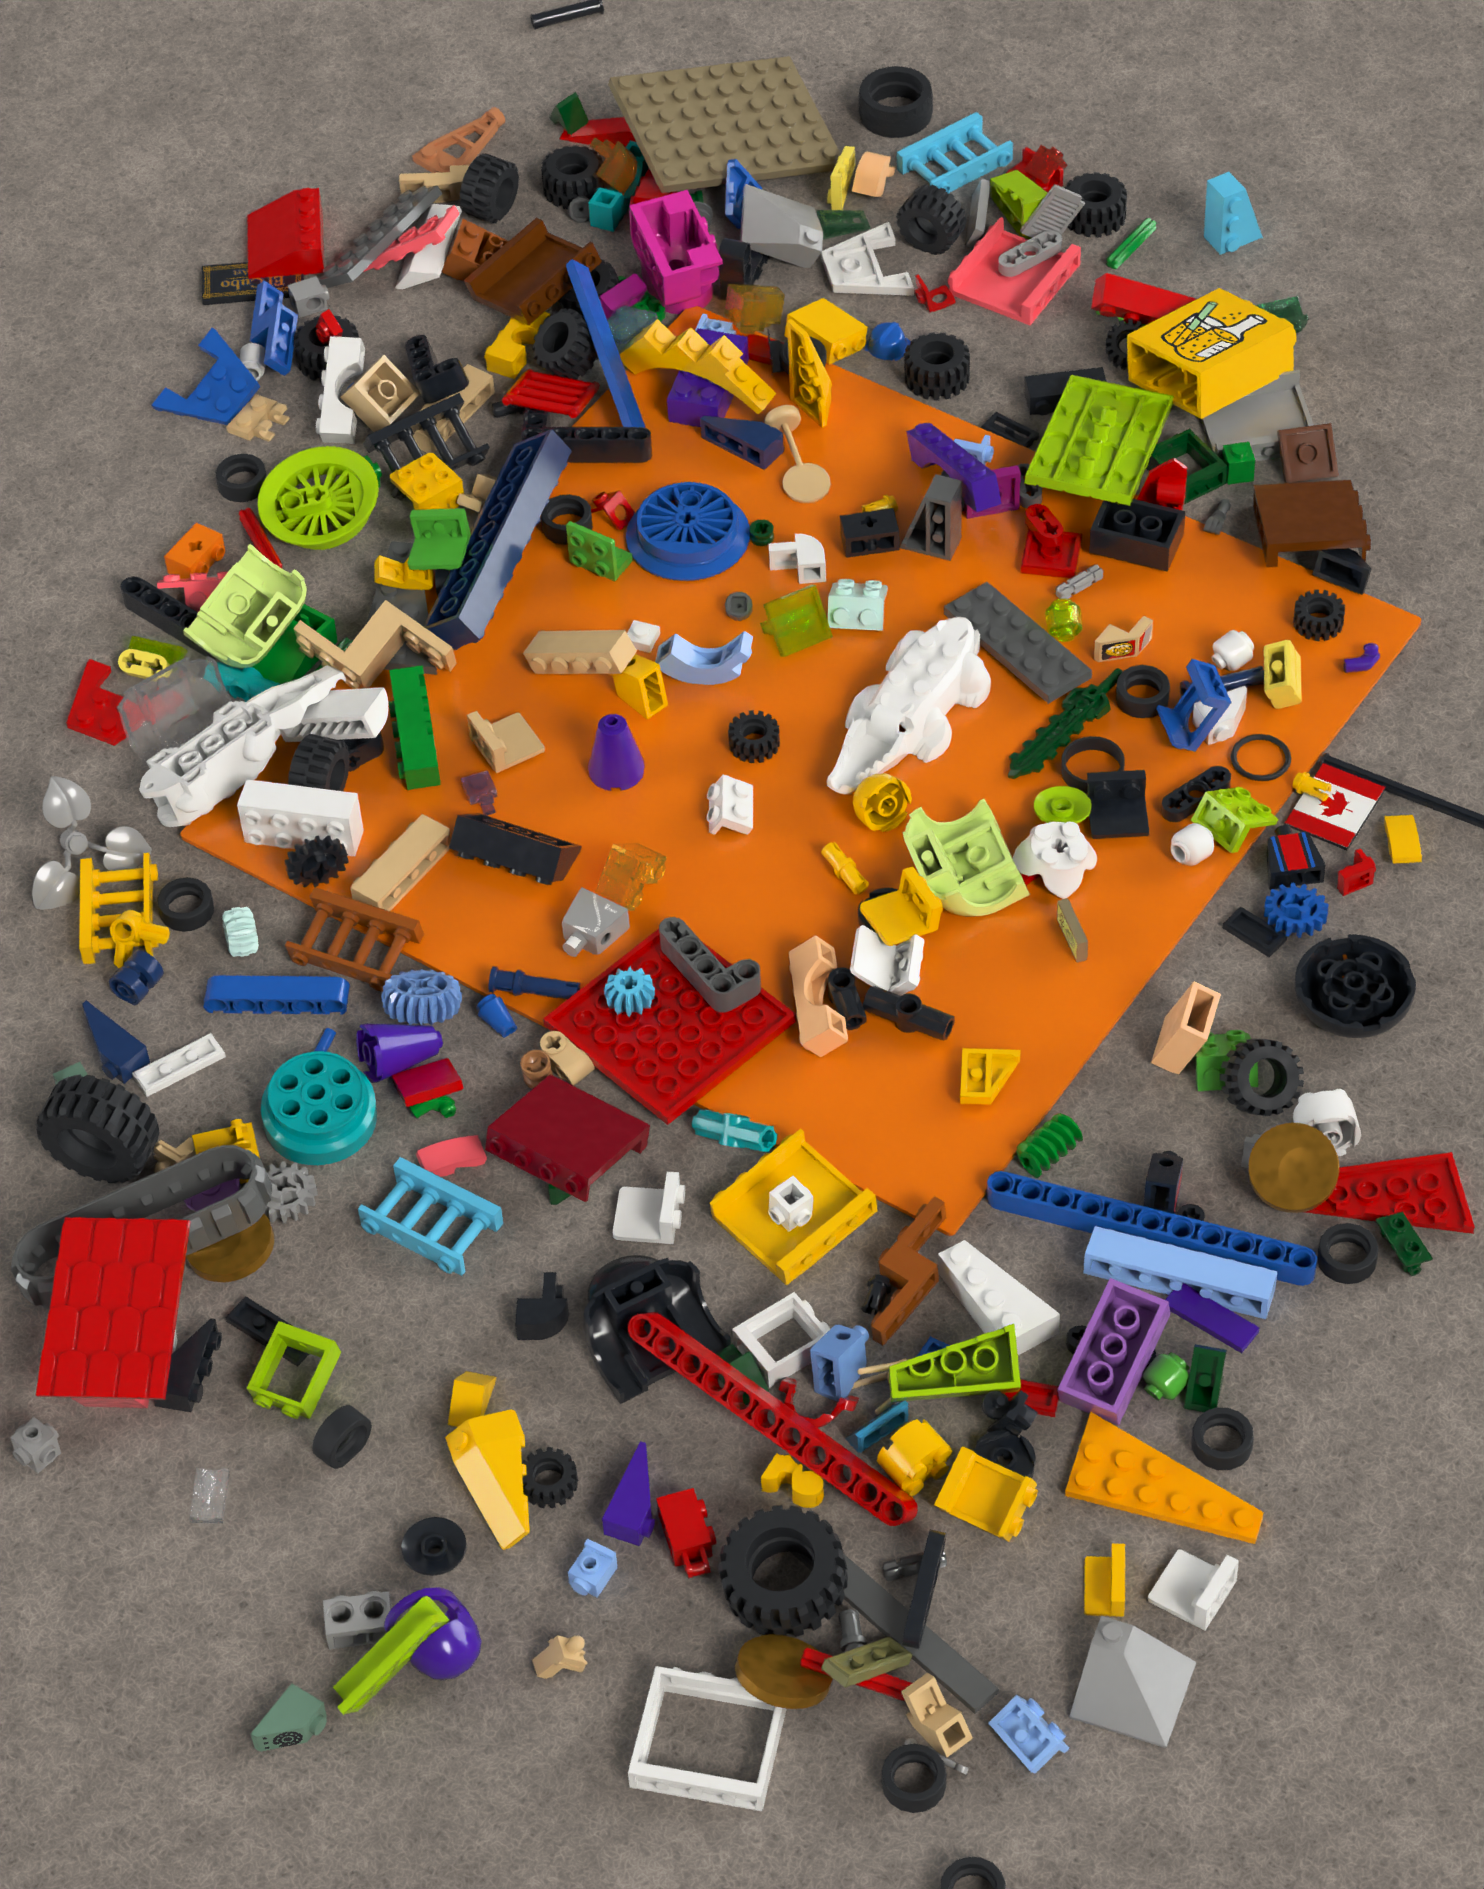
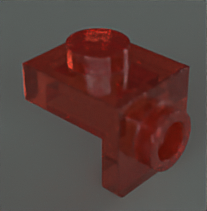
[1024,145,1067,184]

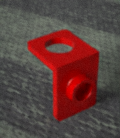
[914,274,956,313]
[590,490,635,530]

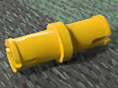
[821,842,869,895]

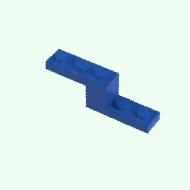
[250,281,298,376]

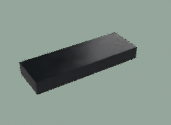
[225,1296,309,1367]

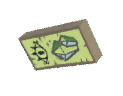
[1057,898,1088,963]

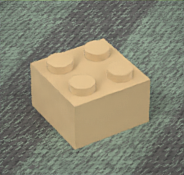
[340,355,420,432]

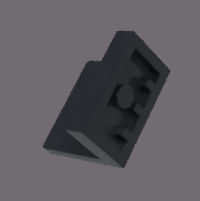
[1087,770,1149,839]

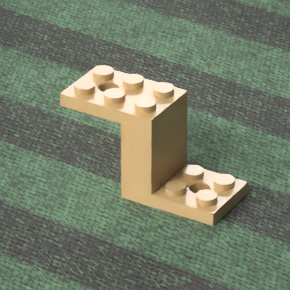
[293,600,457,689]

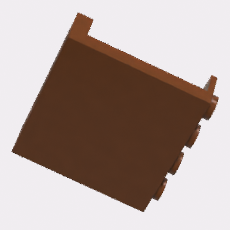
[464,218,602,326]
[1253,480,1371,567]

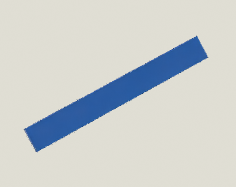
[566,259,646,428]

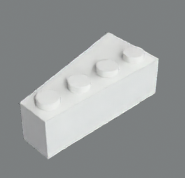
[938,1240,1060,1355]

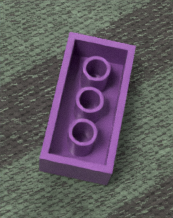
[1058,1278,1170,1426]

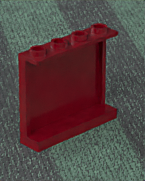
[485,1074,650,1203]

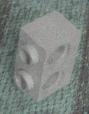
[323,1591,392,1650]

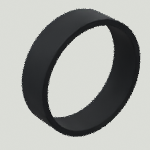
[1061,736,1125,794]

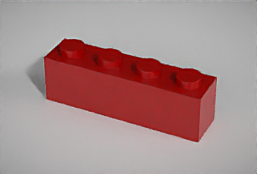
[1091,273,1196,325]

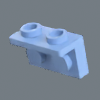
[988,1695,1070,1774]

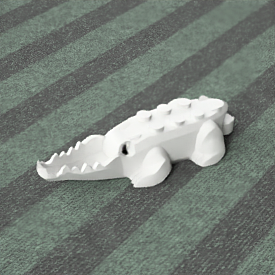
[826,617,991,795]

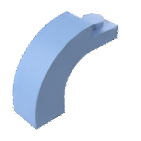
[655,631,753,685]

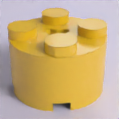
[877,1419,952,1497]

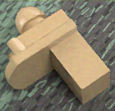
[154,1137,196,1173]
[532,1635,587,1679]

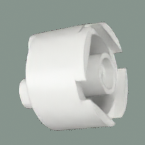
[1293,1089,1361,1156]

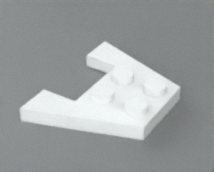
[821,222,914,296]

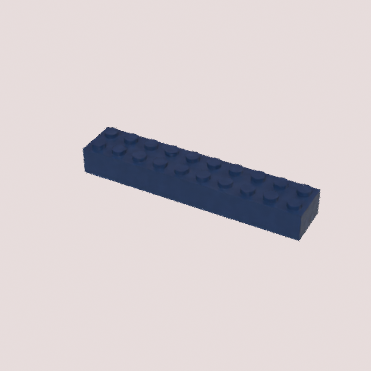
[423,429,572,650]

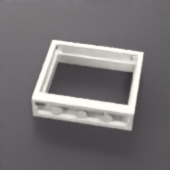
[628,1666,786,1811]

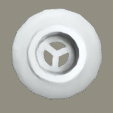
[1212,630,1255,672]
[1171,823,1214,866]

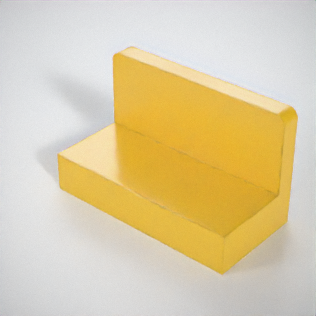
[1084,1543,1125,1617]

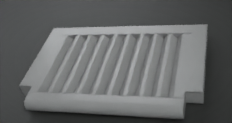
[1020,184,1085,238]

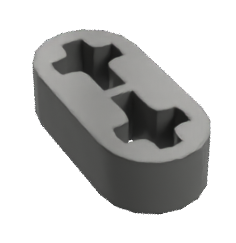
[1018,464,1042,508]

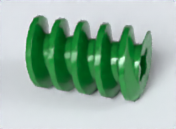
[1016,1113,1083,1178]

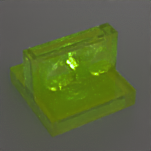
[760,585,833,657]

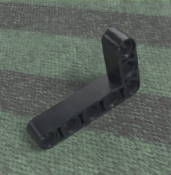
[719,238,770,305]
[521,407,652,463]
[120,577,217,659]

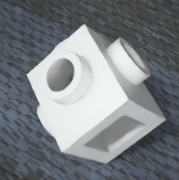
[768,1176,813,1232]

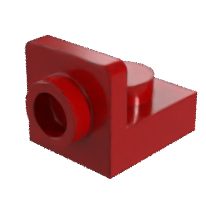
[1337,848,1376,896]

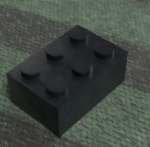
[1089,499,1185,572]

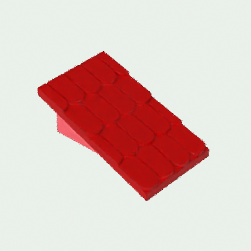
[36,1217,191,1408]

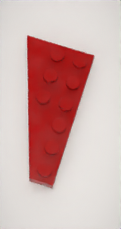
[1305,1152,1475,1234]

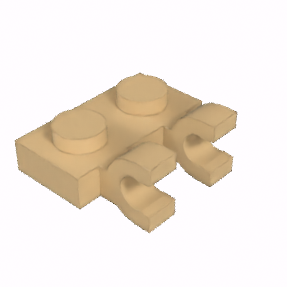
[226,394,289,442]

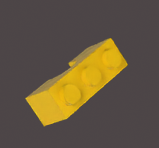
[484,312,550,379]

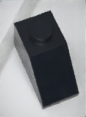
[1312,548,1372,595]

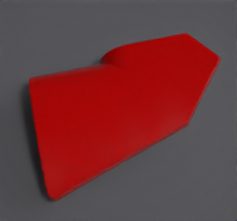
[1136,458,1187,511]

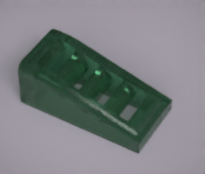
[816,210,871,239]

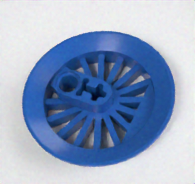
[626,482,750,581]

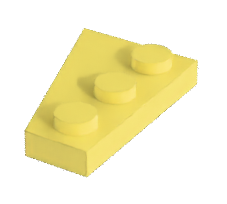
[827,146,855,214]

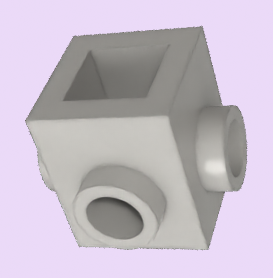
[10,1417,61,1473]

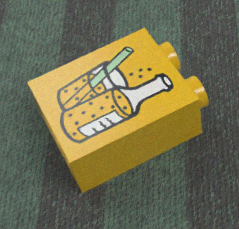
[1127,288,1296,419]

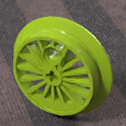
[258,446,379,550]

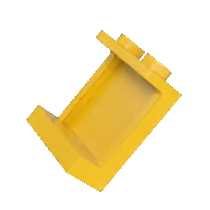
[784,298,868,365]
[934,1446,1038,1542]

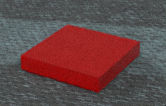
[1021,528,1083,579]
[392,1058,464,1107]

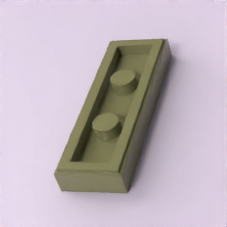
[821,1637,912,1688]

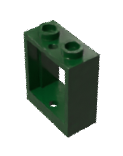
[1146,429,1228,505]

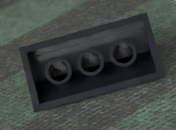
[449,813,582,885]

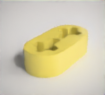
[118,649,171,681]

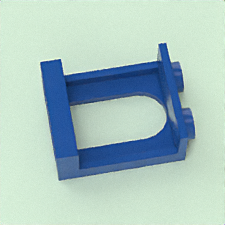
[1156,659,1232,752]

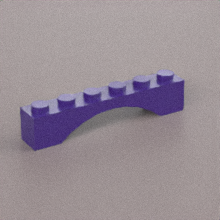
[906,423,1002,512]

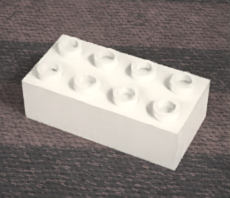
[237,779,364,857]

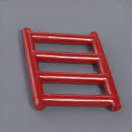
[502,369,600,418]

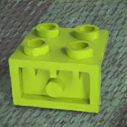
[1191,787,1279,853]

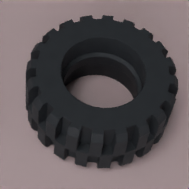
[36,1075,159,1183]
[718,1505,848,1637]

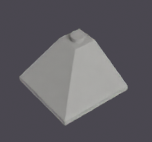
[740,184,823,268]
[1069,1616,1196,1748]

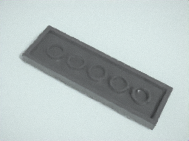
[318,185,442,288]
[944,582,1092,704]

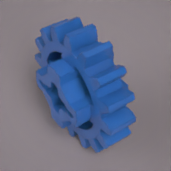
[1264,883,1329,938]

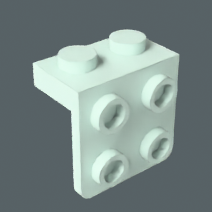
[827,579,888,631]

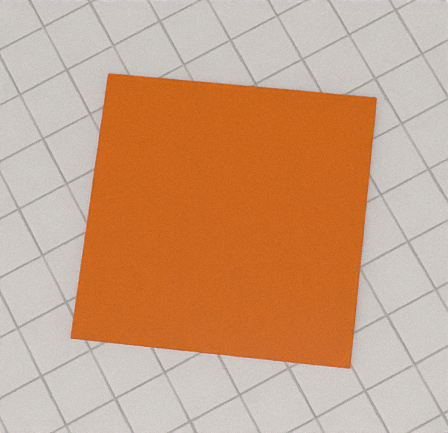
[180,306,1421,1236]

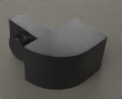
[515,1272,569,1340]

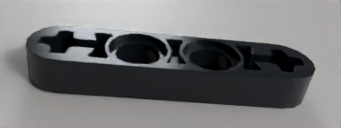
[902,1529,947,1649]

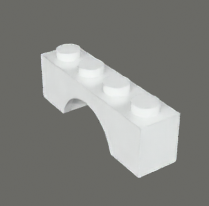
[316,337,365,444]

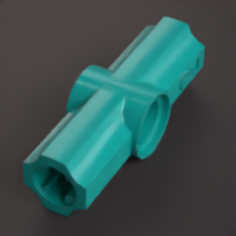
[204,661,281,702]
[692,1109,777,1152]

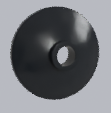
[401,1517,467,1576]

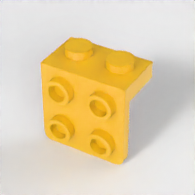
[390,453,464,510]
[860,866,943,946]

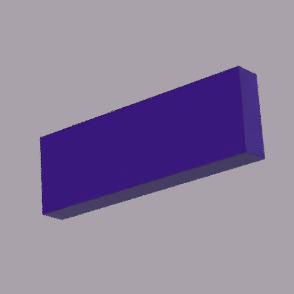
[1165,1283,1260,1354]

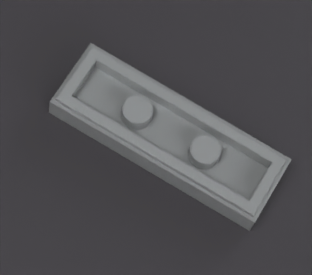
[965,179,990,247]

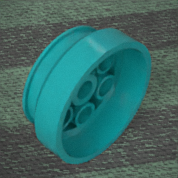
[261,1051,377,1165]

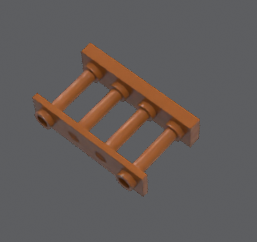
[285,887,424,992]

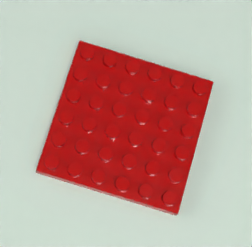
[543,929,797,1125]

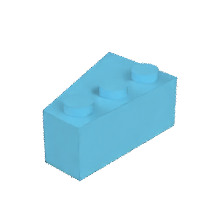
[1204,172,1262,255]

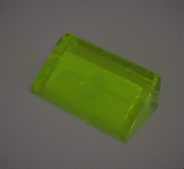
[128,635,188,673]

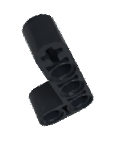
[405,335,469,404]

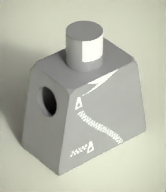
[562,887,630,957]

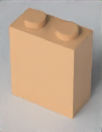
[1151,981,1221,1074]

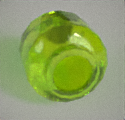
[1045,598,1083,642]

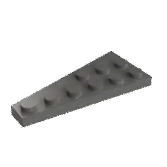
[366,541,437,675]

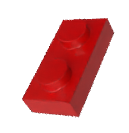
[315,309,343,346]

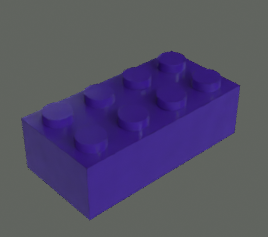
[667,328,749,427]

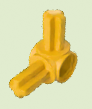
[110,910,170,968]

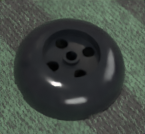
[1295,934,1416,1038]

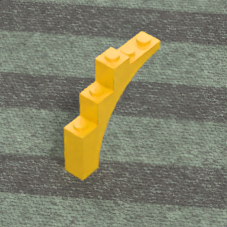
[619,319,776,414]

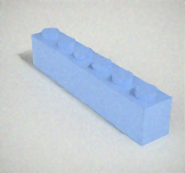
[1083,1226,1278,1319]

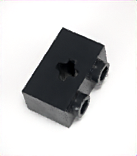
[840,508,900,558]

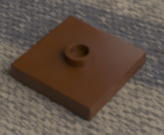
[1277,423,1339,483]

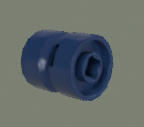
[109,950,164,1006]

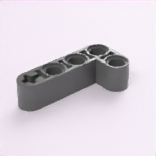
[659,917,761,1012]

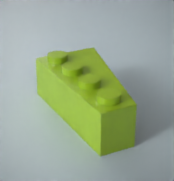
[888,1323,1021,1403]

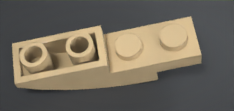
[399,165,470,203]

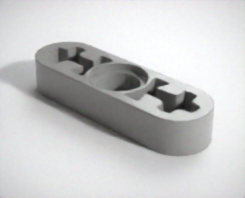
[998,230,1062,277]

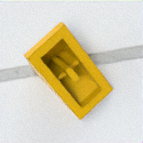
[448,1371,497,1427]

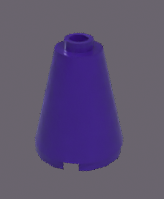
[588,714,645,791]
[356,1023,443,1083]

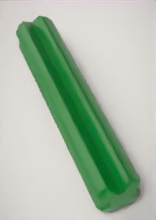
[1106,218,1157,269]

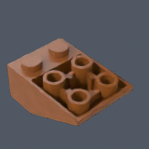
[441,219,509,281]

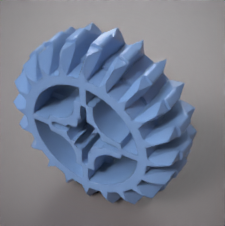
[381,969,462,1025]

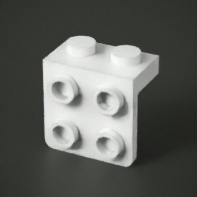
[850,925,924,996]
[613,1172,685,1244]

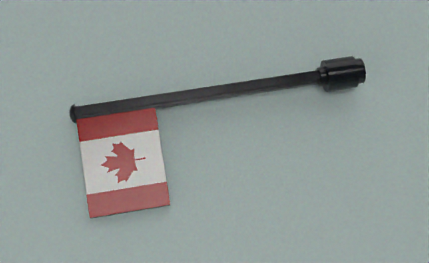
[1284,753,1484,851]

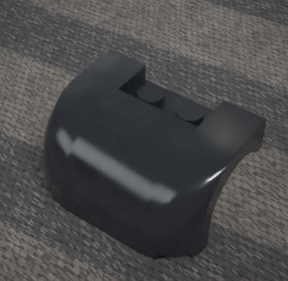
[583,1258,731,1404]

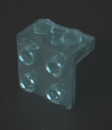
[607,306,658,352]

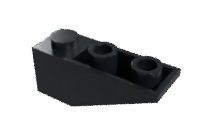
[154,1318,222,1413]

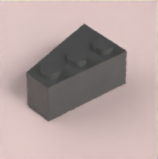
[900,474,962,561]

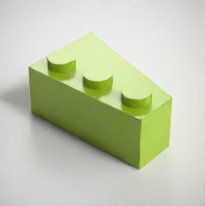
[990,170,1047,240]

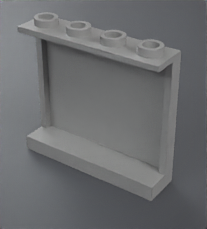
[1201,370,1314,462]

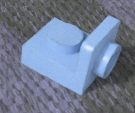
[954,435,994,465]

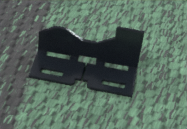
[767,329,785,373]

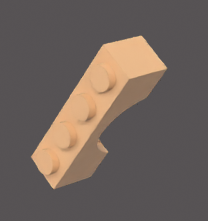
[789,935,848,1057]

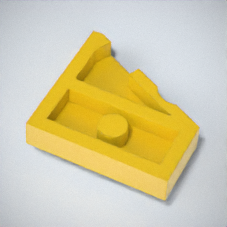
[960,1048,1021,1105]

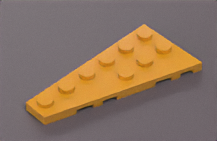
[1065,1412,1264,1544]

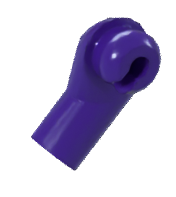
[1344,643,1380,673]

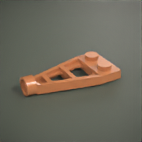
[412,107,505,173]

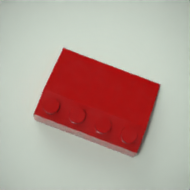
[247,188,325,279]

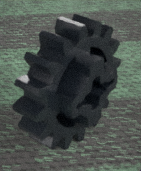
[285,835,349,887]

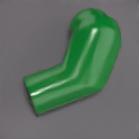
[410,1096,456,1119]

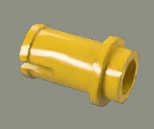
[862,495,898,512]
[1292,772,1332,801]

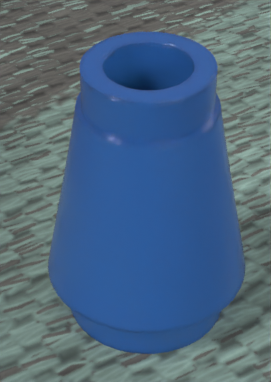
[476,994,517,1038]

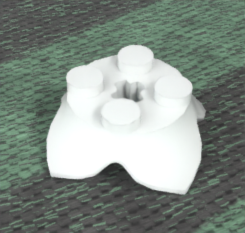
[1013,822,1097,899]

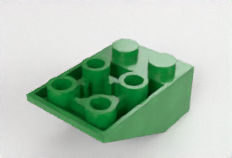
[252,604,338,684]

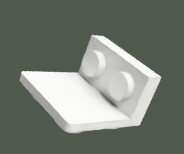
[1148,1549,1239,1631]

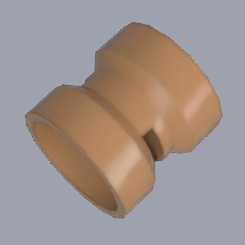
[520,1050,553,1089]

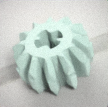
[222,907,259,957]

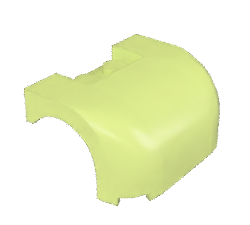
[183,544,307,668]
[903,799,1030,917]

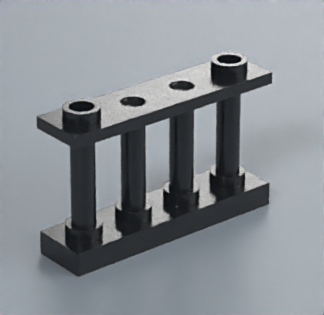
[363,393,490,498]

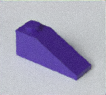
[602,1441,655,1546]

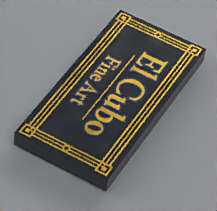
[202,262,304,305]

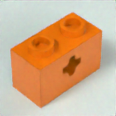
[164,523,225,579]

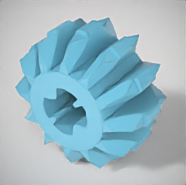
[604,966,655,1017]

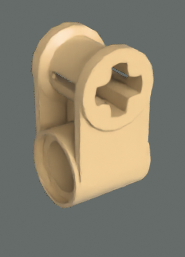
[540,1031,595,1086]

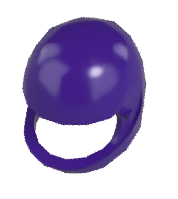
[384,1587,481,1681]

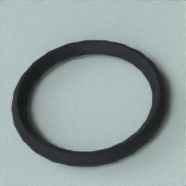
[1231,734,1291,781]

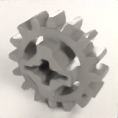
[264,1161,318,1224]

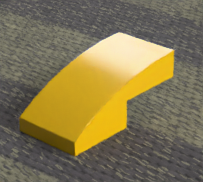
[374,555,433,590]
[1384,815,1422,864]

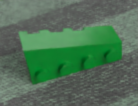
[388,665,441,790]

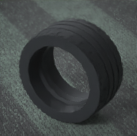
[859,66,933,138]

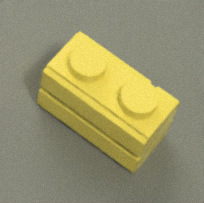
[1264,640,1302,709]

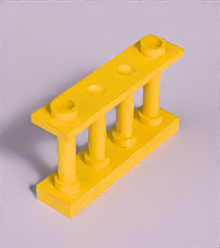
[79,853,159,964]

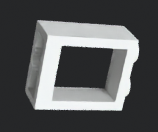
[732,1292,830,1388]

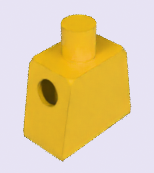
[609,654,668,719]

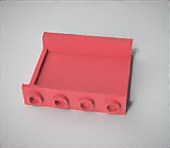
[948,217,1081,325]

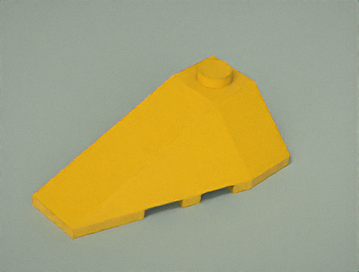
[787,319,832,428]
[445,1409,529,1550]

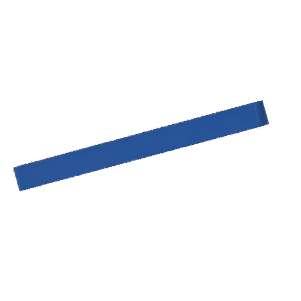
[987,1171,1317,1286]

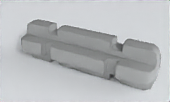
[1055,564,1104,601]

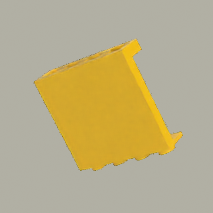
[710,1128,878,1285]

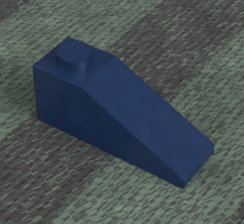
[700,416,784,470]
[82,1000,150,1084]

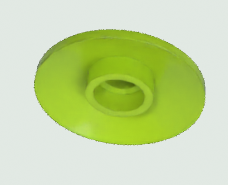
[1034,786,1092,824]

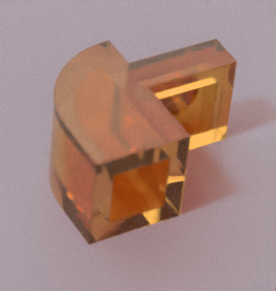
[589,138,637,195]

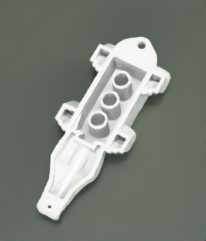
[139,665,346,827]

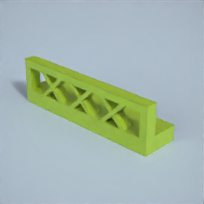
[333,1596,450,1715]

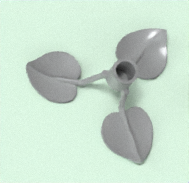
[32,776,152,910]

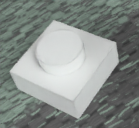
[627,620,660,653]

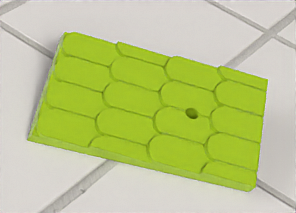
[1024,375,1174,506]

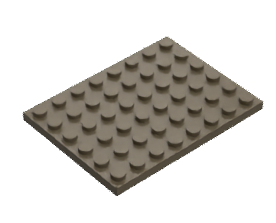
[608,56,841,193]

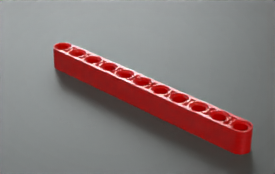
[628,1312,918,1526]

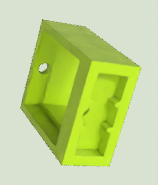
[247,1321,341,1419]

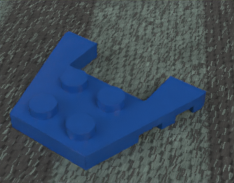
[152,328,260,425]

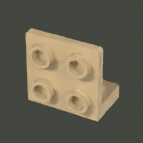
[467,711,545,773]

